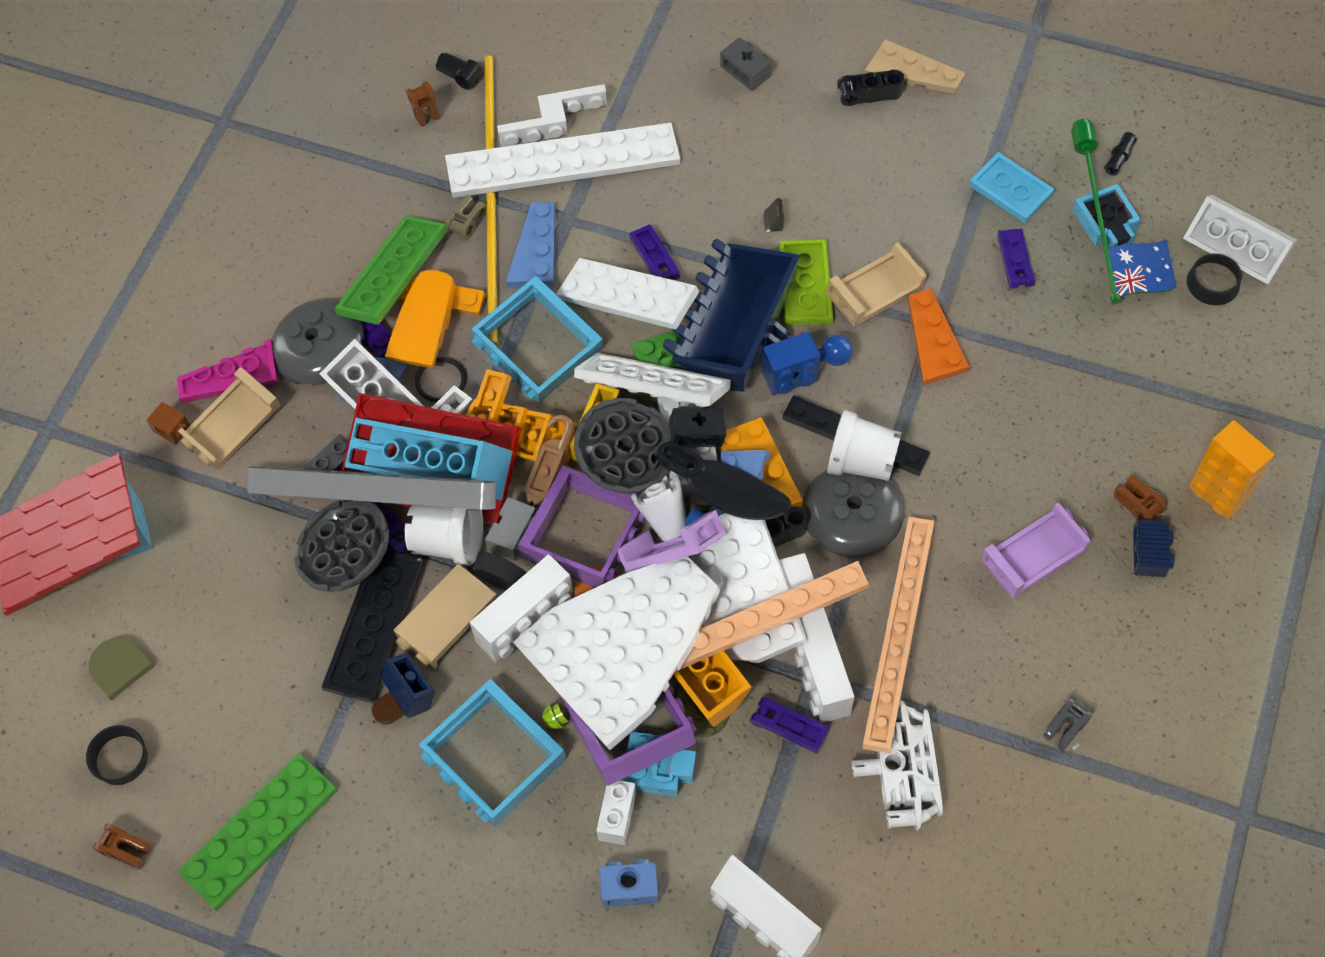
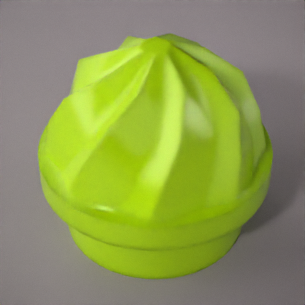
[542,703,570,730]

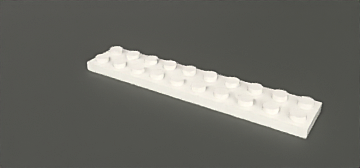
[445,123,680,198]

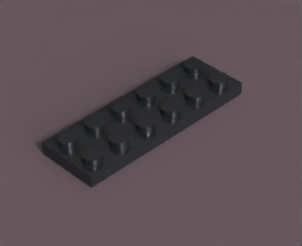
[322,550,424,703]

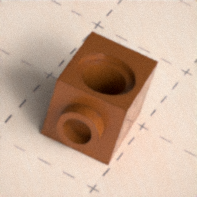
[146,402,190,445]

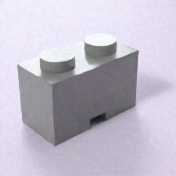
[485,497,536,561]

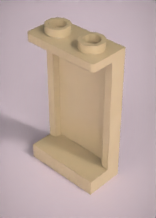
[825,243,926,327]
[178,367,281,469]
[394,564,497,670]

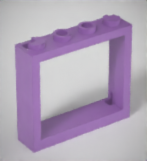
[518,465,646,588]
[561,681,697,786]

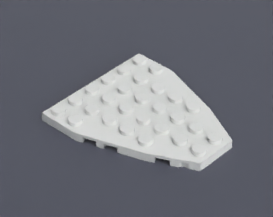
[513,556,720,750]

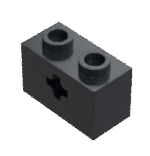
[669,406,726,447]

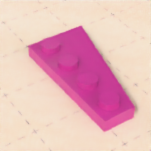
[177,339,278,403]

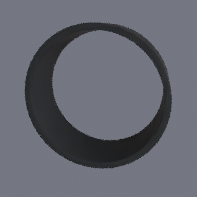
[1187,254,1242,305]
[473,551,527,590]
[86,725,148,785]

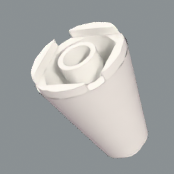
[631,475,687,541]

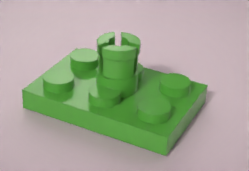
[631,331,688,408]

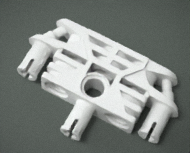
[852,700,943,831]

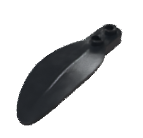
[657,442,791,520]

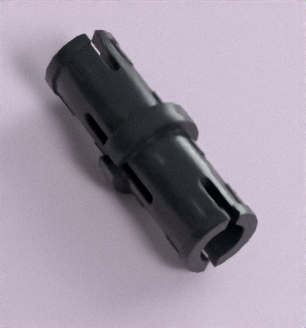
[1104,132,1137,176]

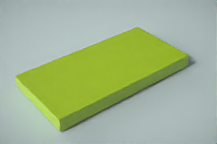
[779,239,833,326]

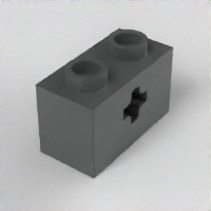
[720,37,771,91]

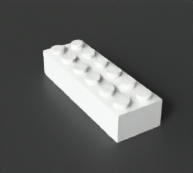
[779,553,854,724]

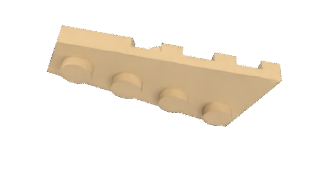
[864,39,966,95]

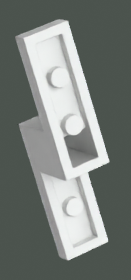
[497,84,607,147]

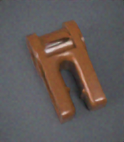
[406,81,439,126]
[1114,475,1167,520]
[92,823,152,870]

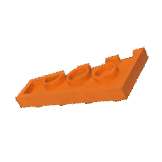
[908,288,969,385]

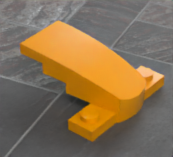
[385,270,486,369]
[466,369,579,467]

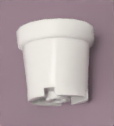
[827,410,902,481]
[405,505,484,566]

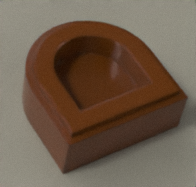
[371,692,404,725]

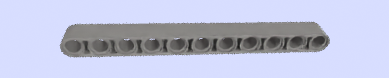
[247,466,496,510]

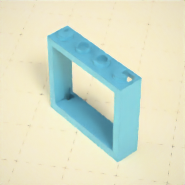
[471,276,603,404]
[419,679,566,826]

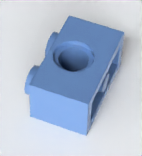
[599,860,659,907]

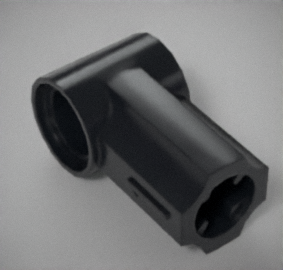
[435,52,483,90]

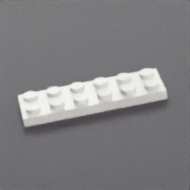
[556,258,699,330]
[574,352,731,407]

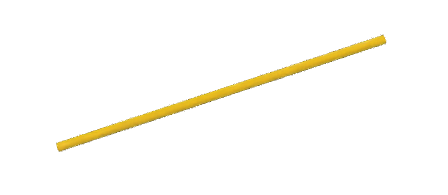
[484,56,498,346]

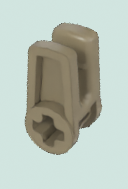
[445,195,486,240]

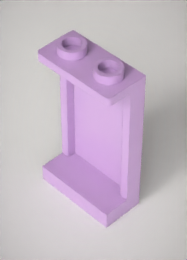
[981,503,1090,599]
[617,510,726,573]

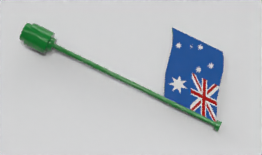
[1071,119,1177,304]

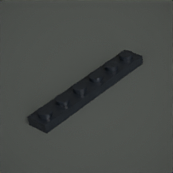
[783,395,930,477]

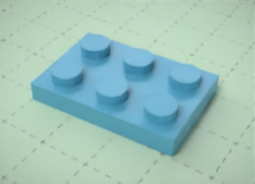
[969,152,1055,224]

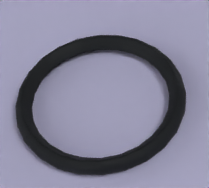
[415,357,466,403]

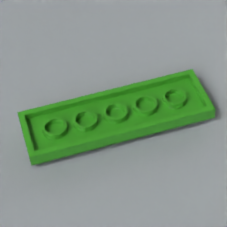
[335,216,447,325]
[178,753,338,911]

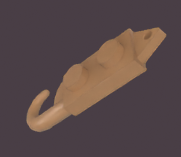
[523,415,575,508]

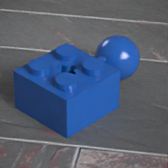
[762,332,853,396]

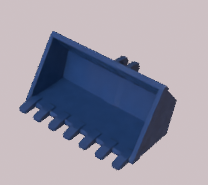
[663,239,800,391]

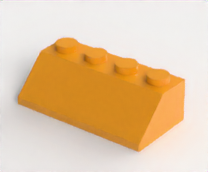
[673,623,752,727]

